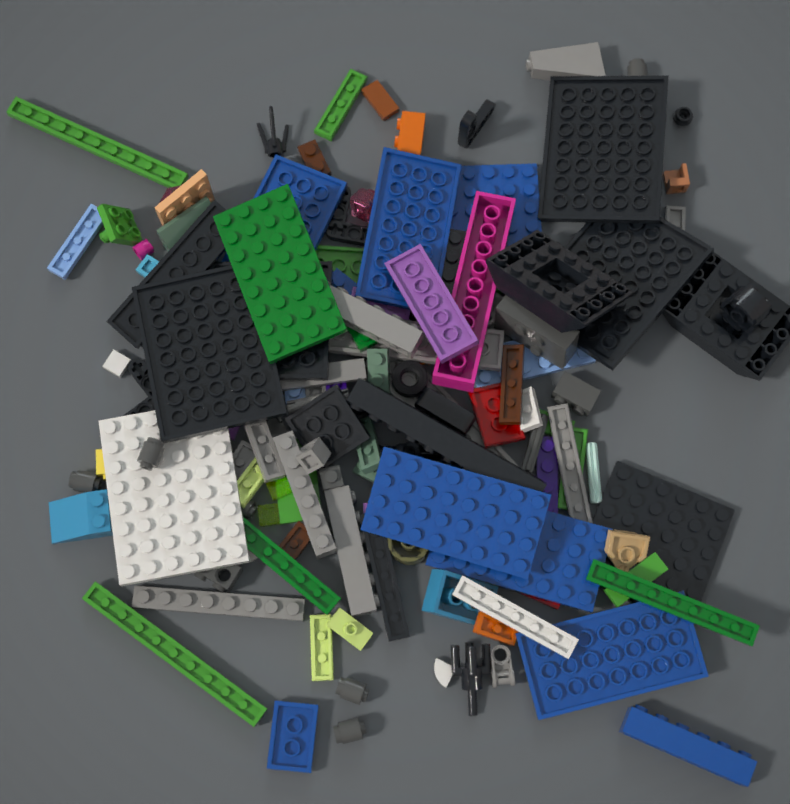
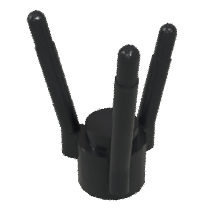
[257,106,289,158]

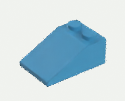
[49,489,113,544]
[421,569,498,625]

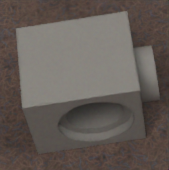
[296,437,331,474]

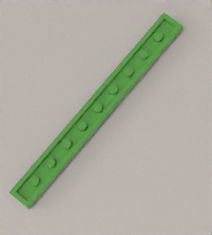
[6,97,189,191]
[82,581,268,727]

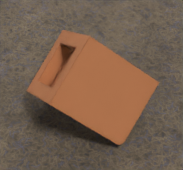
[663,163,690,194]

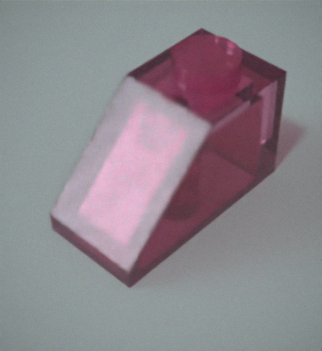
[350,188,375,223]

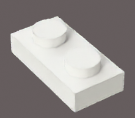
[520,387,543,433]

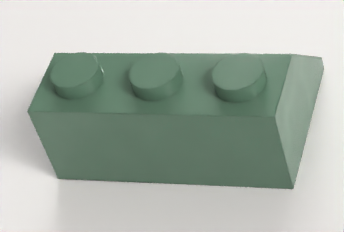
[156,196,211,251]

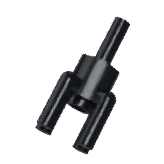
[451,642,491,716]

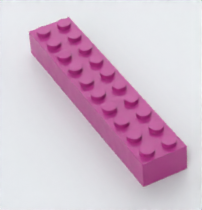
[432,191,516,393]

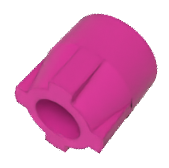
[132,239,155,261]

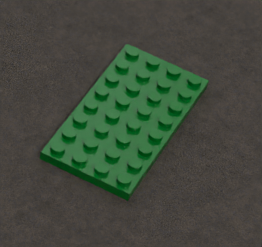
[213,184,348,364]

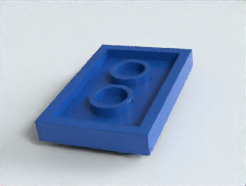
[267,701,319,773]

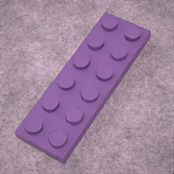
[384,244,479,364]

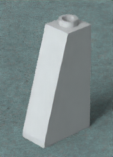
[526,42,606,81]

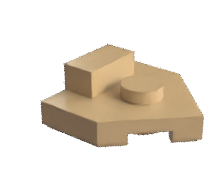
[604,529,650,572]

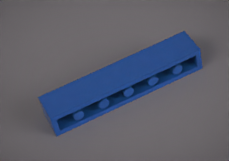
[619,705,757,787]

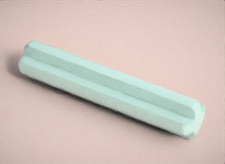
[586,442,602,504]

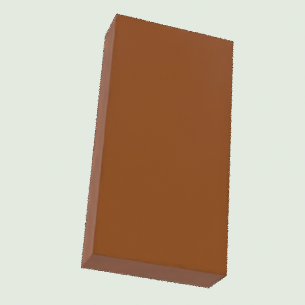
[361,80,399,121]

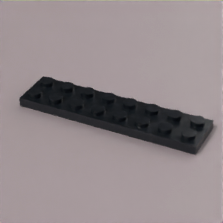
[106,200,226,349]

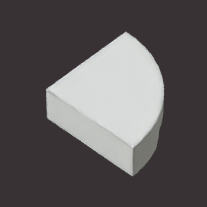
[434,658,453,688]

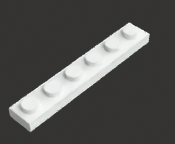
[452,575,579,659]

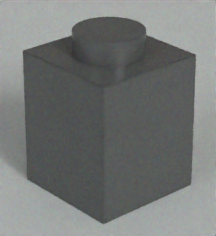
[319,465,344,495]

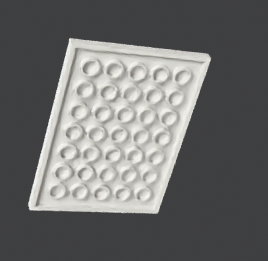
[99,410,250,586]

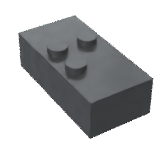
[494,295,580,370]

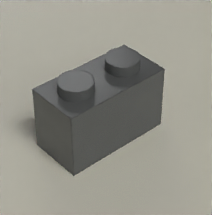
[551,371,601,417]

